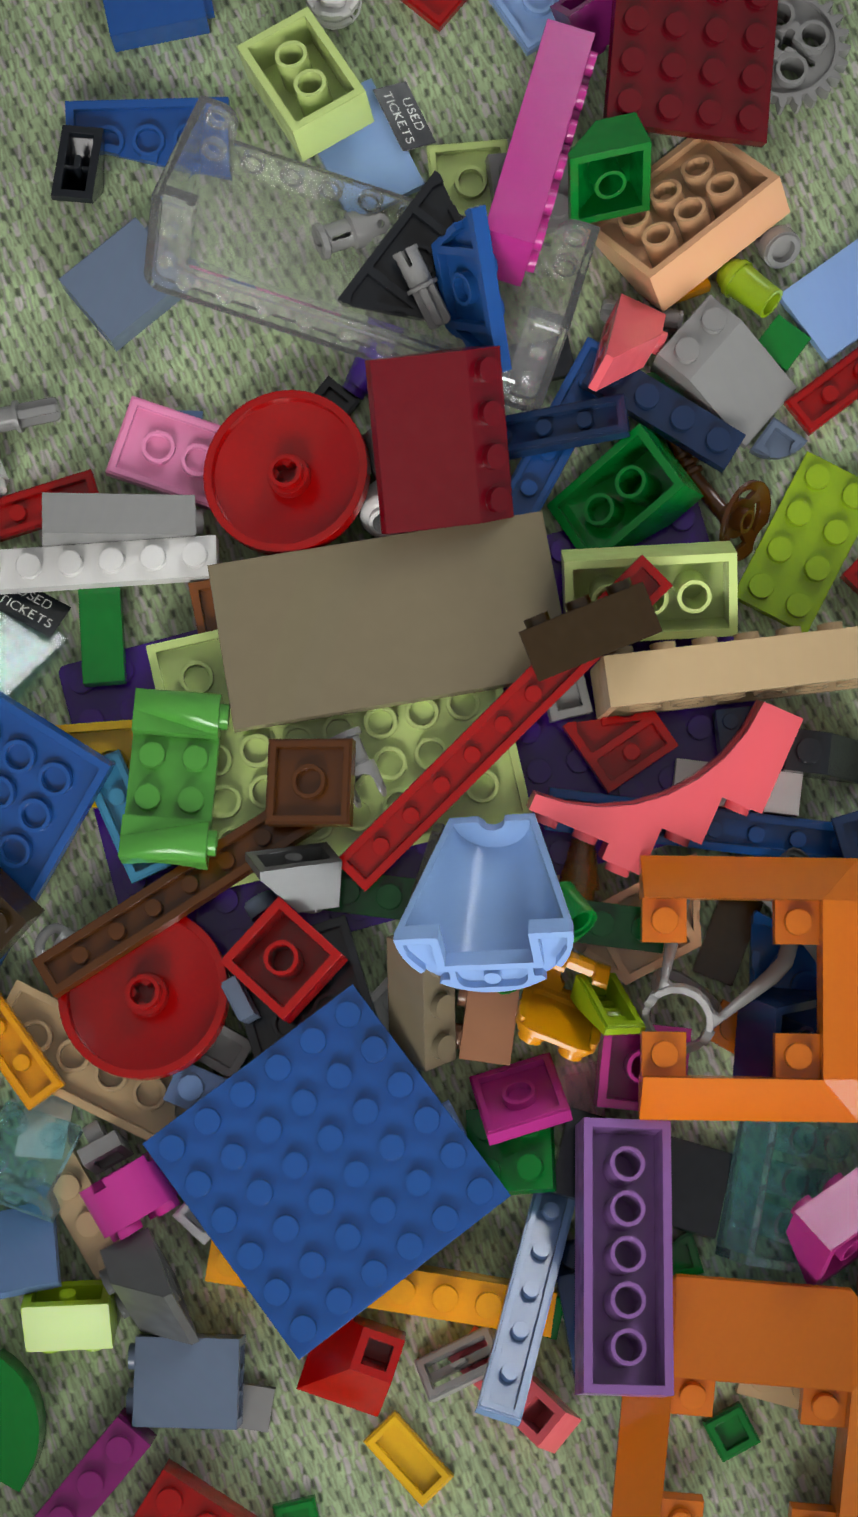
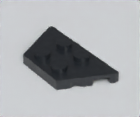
[338,171,462,322]

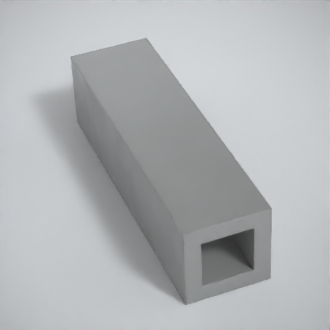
[42,492,204,547]

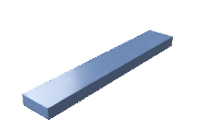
[474,1192,575,1427]

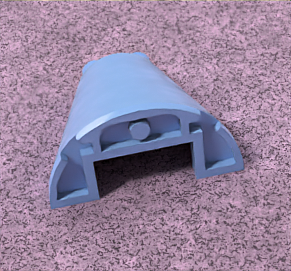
[393,813,574,992]

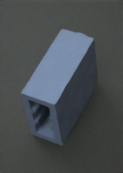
[59,217,192,352]
[126,1332,246,1430]

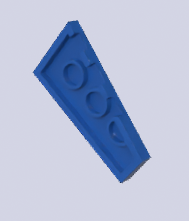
[65,97,232,182]

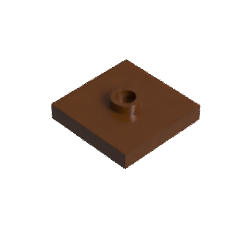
[265,738,356,827]

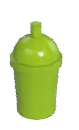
[716,258,783,318]

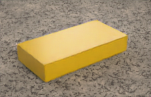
[363,1410,454,1507]

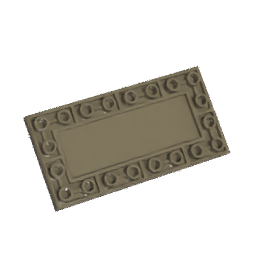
[207,511,562,733]

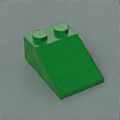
[546,423,704,549]

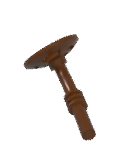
[665,439,771,561]

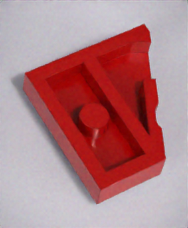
[562,711,679,794]

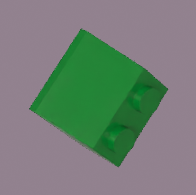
[568,112,652,227]

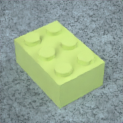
[236,6,374,162]

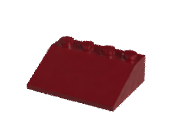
[365,346,514,534]

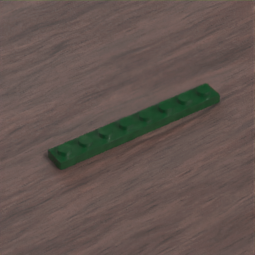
[323,870,664,954]

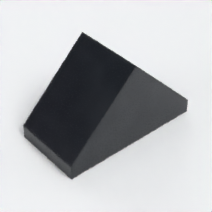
[51,125,105,204]

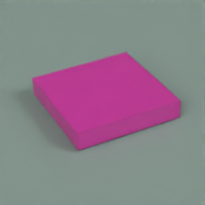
[469,1052,573,1146]

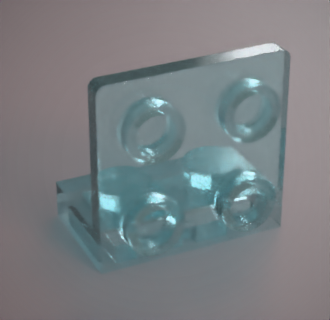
[0,1101,83,1223]

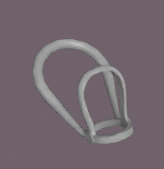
[642,900,798,1054]

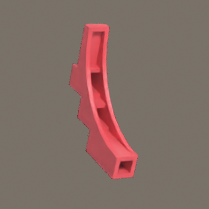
[526,700,804,878]

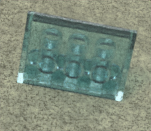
[715,1121,858,1279]

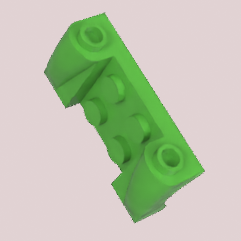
[118,688,230,870]

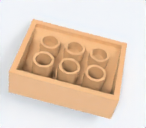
[580,138,790,312]

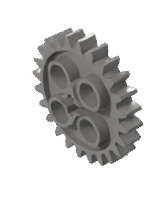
[770,0,851,115]

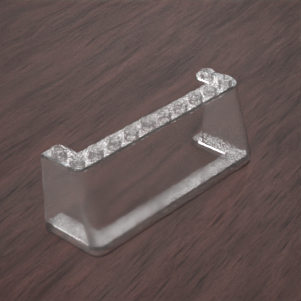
[144,95,601,411]

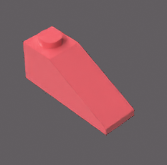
[588,293,668,392]
[448,1325,582,1454]

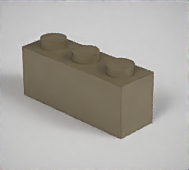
[386,934,456,1072]

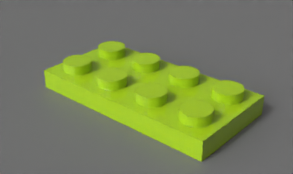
[738,451,858,633]

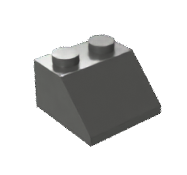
[99,1227,200,1345]

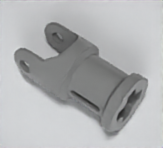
[312,211,390,260]
[329,726,387,808]

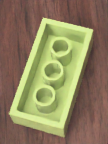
[561,541,738,641]

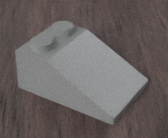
[650,295,797,449]

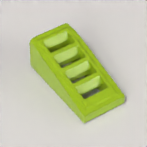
[570,973,646,1036]

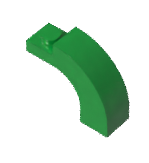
[0,1348,46,1492]

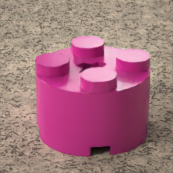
[79,1151,181,1243]

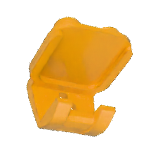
[515,951,611,1062]

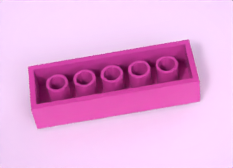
[488,19,598,287]

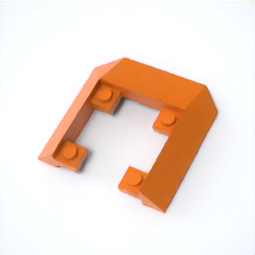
[638,855,858,1123]
[611,1273,858,1517]

